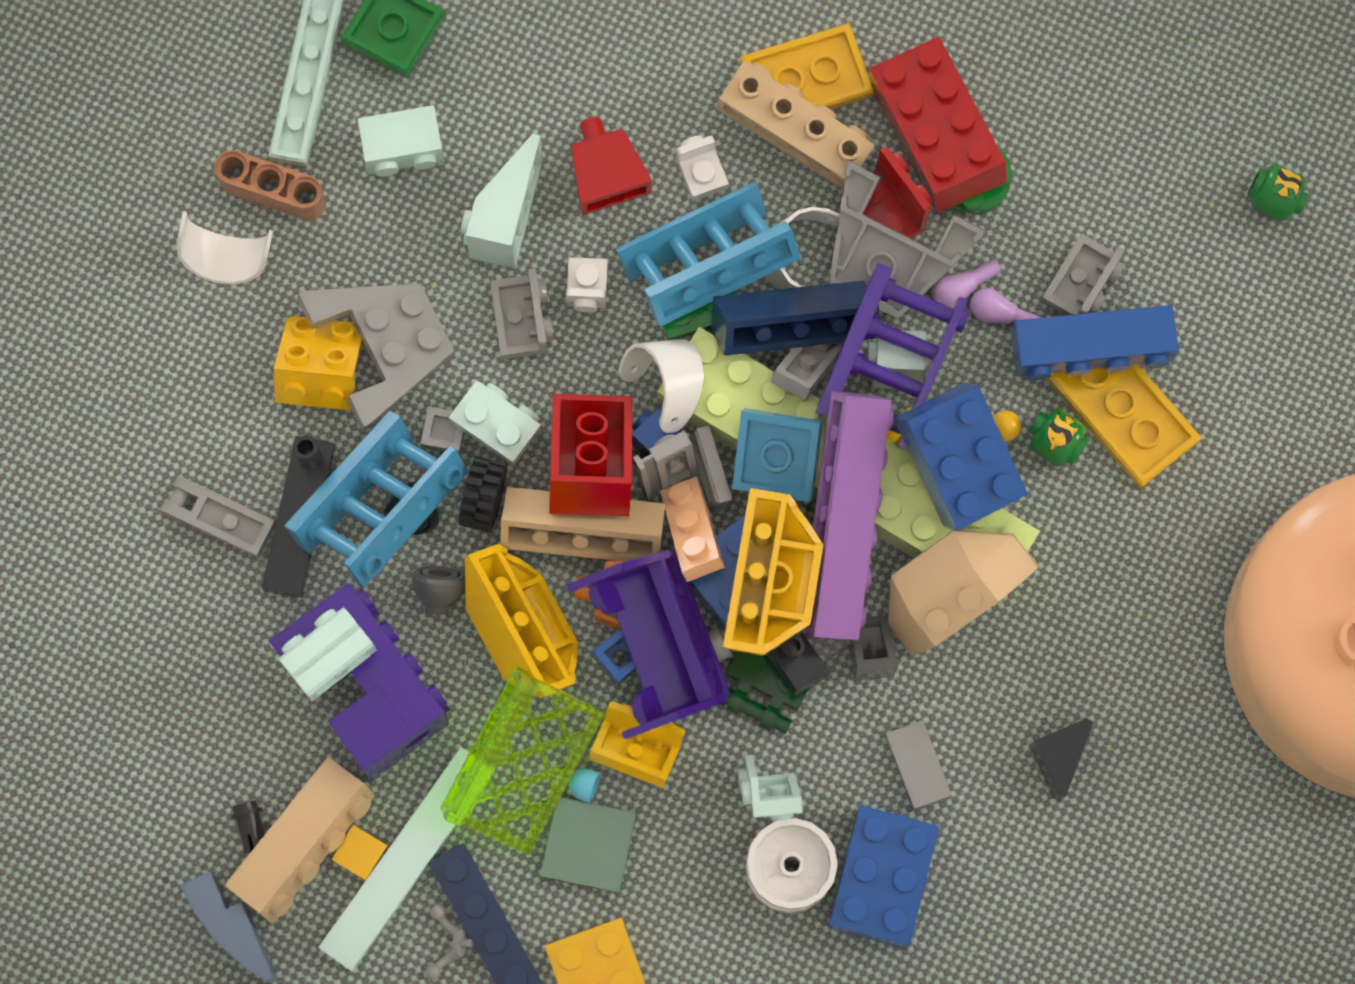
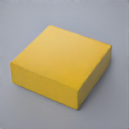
[331,825,388,881]

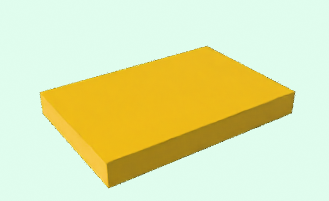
[740,23,874,110]

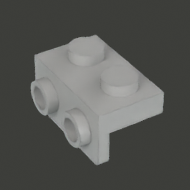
[1041,233,1126,315]
[490,268,554,360]

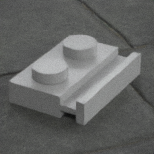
[633,431,698,501]

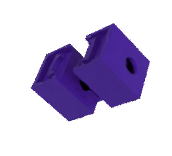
[268,583,450,781]

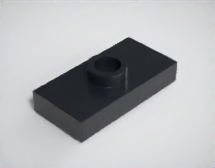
[766,631,830,695]

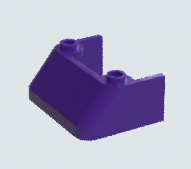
[567,550,728,740]

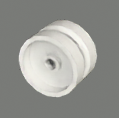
[745,818,838,914]

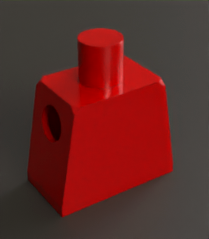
[571,117,652,216]

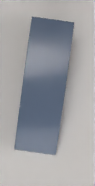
[180,872,278,984]

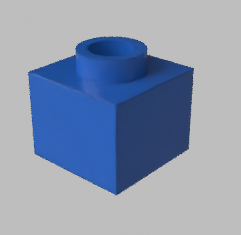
[632,407,682,457]
[591,628,637,686]

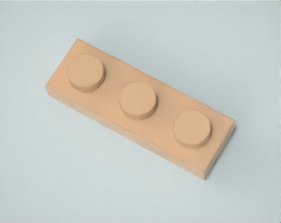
[660,476,725,582]

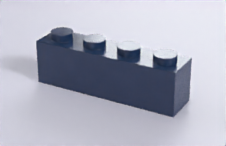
[711,280,879,356]

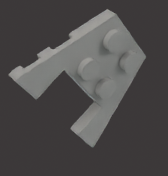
[829,161,986,319]
[297,283,454,432]

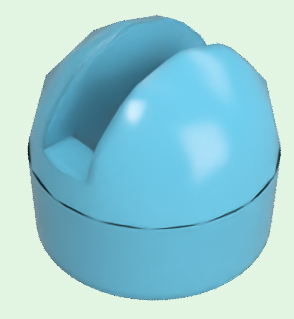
[568,768,601,803]

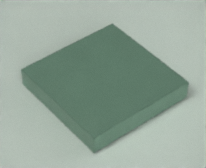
[540,796,636,894]

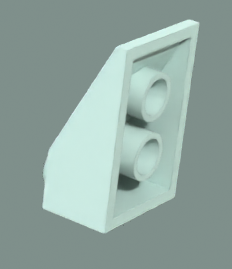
[461,134,543,269]

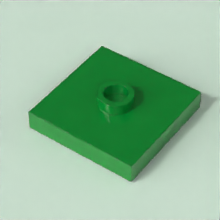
[340,0,446,79]

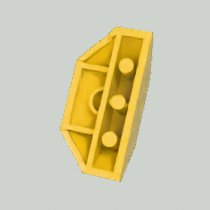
[723,488,823,655]
[465,544,579,698]

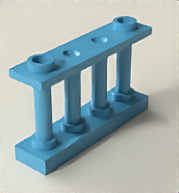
[616,182,801,327]
[284,411,468,588]

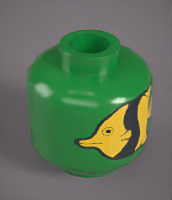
[1247,164,1309,222]
[1028,408,1089,467]

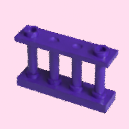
[815,263,971,449]

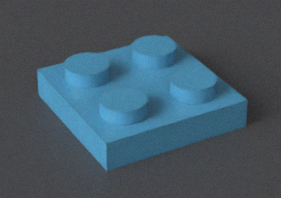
[732,408,823,502]

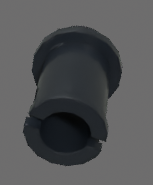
[231,800,265,854]

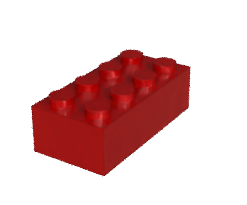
[869,37,1007,214]

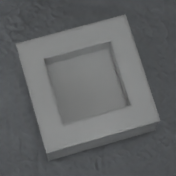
[420,406,465,454]

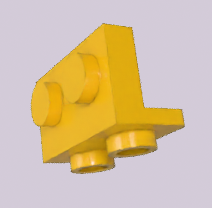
[588,701,685,789]

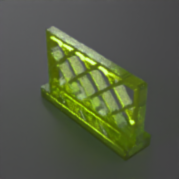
[440,666,605,855]

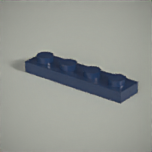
[428,843,543,984]

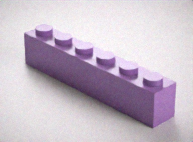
[802,391,893,640]

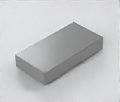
[689,426,732,513]
[885,720,952,811]

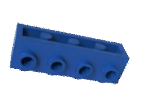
[1011,305,1179,380]

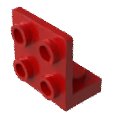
[843,146,932,239]

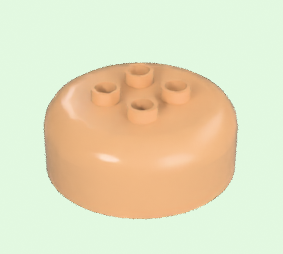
[1224,474,1355,798]

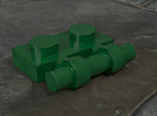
[723,651,810,735]

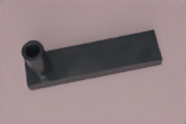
[262,436,336,598]

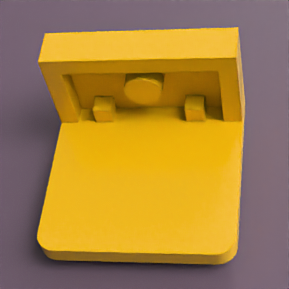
[274,316,362,411]

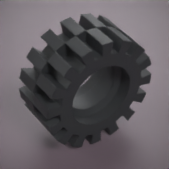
[458,456,508,533]

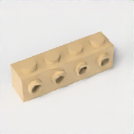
[715,61,875,190]
[500,487,665,561]
[224,757,375,924]

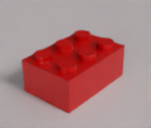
[549,393,632,516]

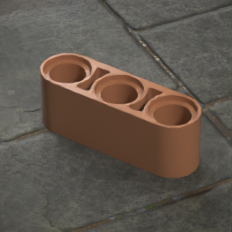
[214,150,326,220]

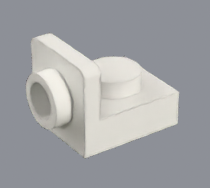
[676,135,729,202]
[566,257,608,313]

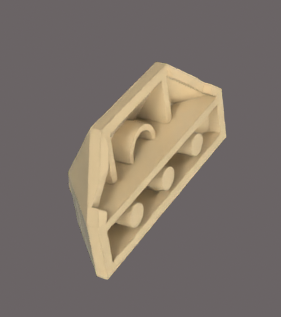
[888,529,1039,656]

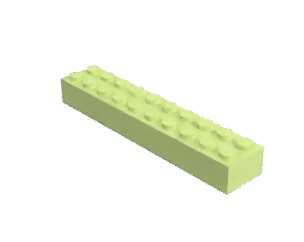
[657,327,1040,607]

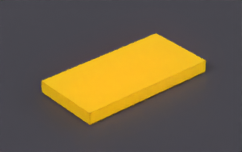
[1046,364,1202,489]

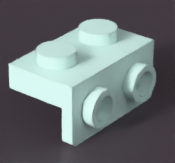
[449,380,542,466]
[738,755,803,820]

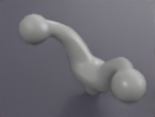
[425,904,473,980]

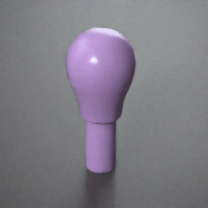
[931,259,1001,308]
[969,288,1043,325]

